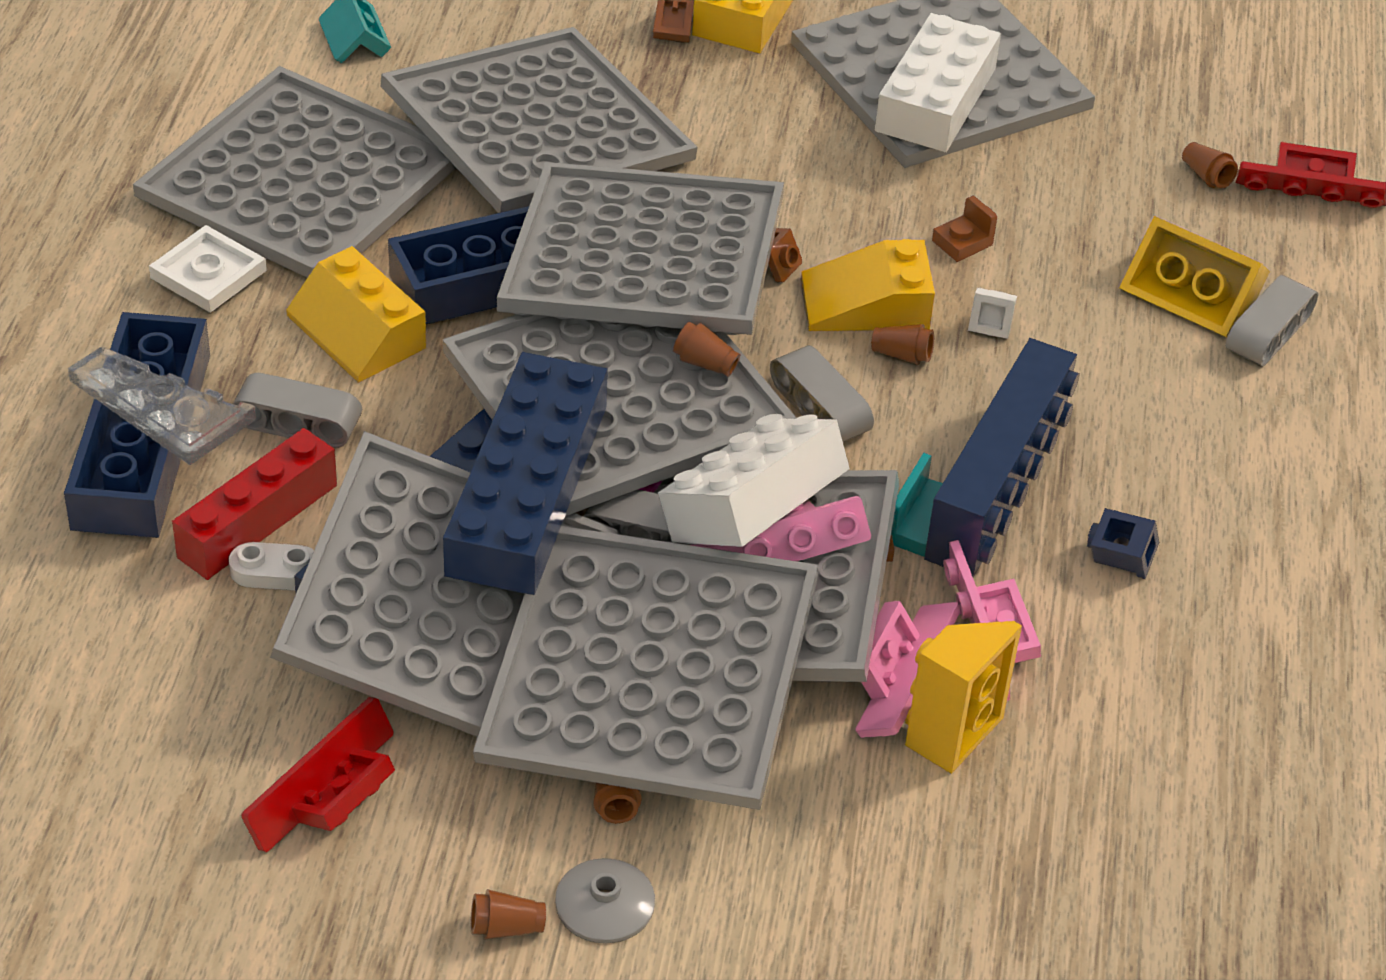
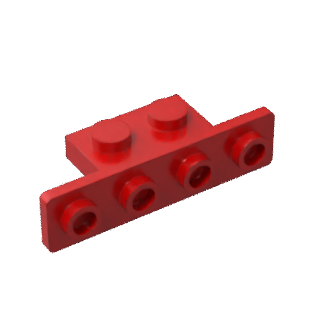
[1235,142,1386,208]
[241,697,395,852]

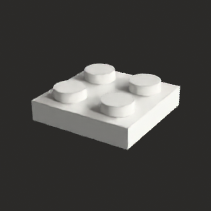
[149,225,267,313]

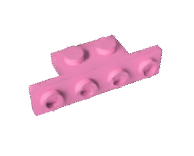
[690,496,871,562]
[943,540,1041,701]
[855,601,961,738]

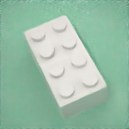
[875,13,1001,152]
[658,414,850,547]

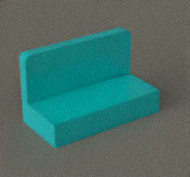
[319,0,392,63]
[891,453,943,557]

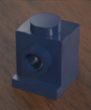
[1087,508,1160,579]

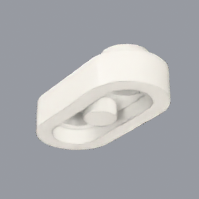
[229,542,314,590]

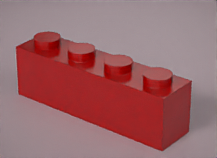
[172,428,337,580]

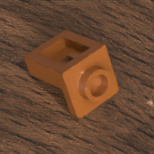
[653,0,694,43]
[932,195,997,262]
[768,228,802,282]

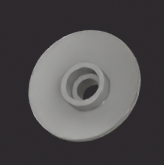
[555,858,655,943]

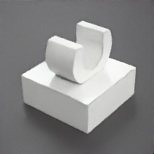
[968,288,1017,339]

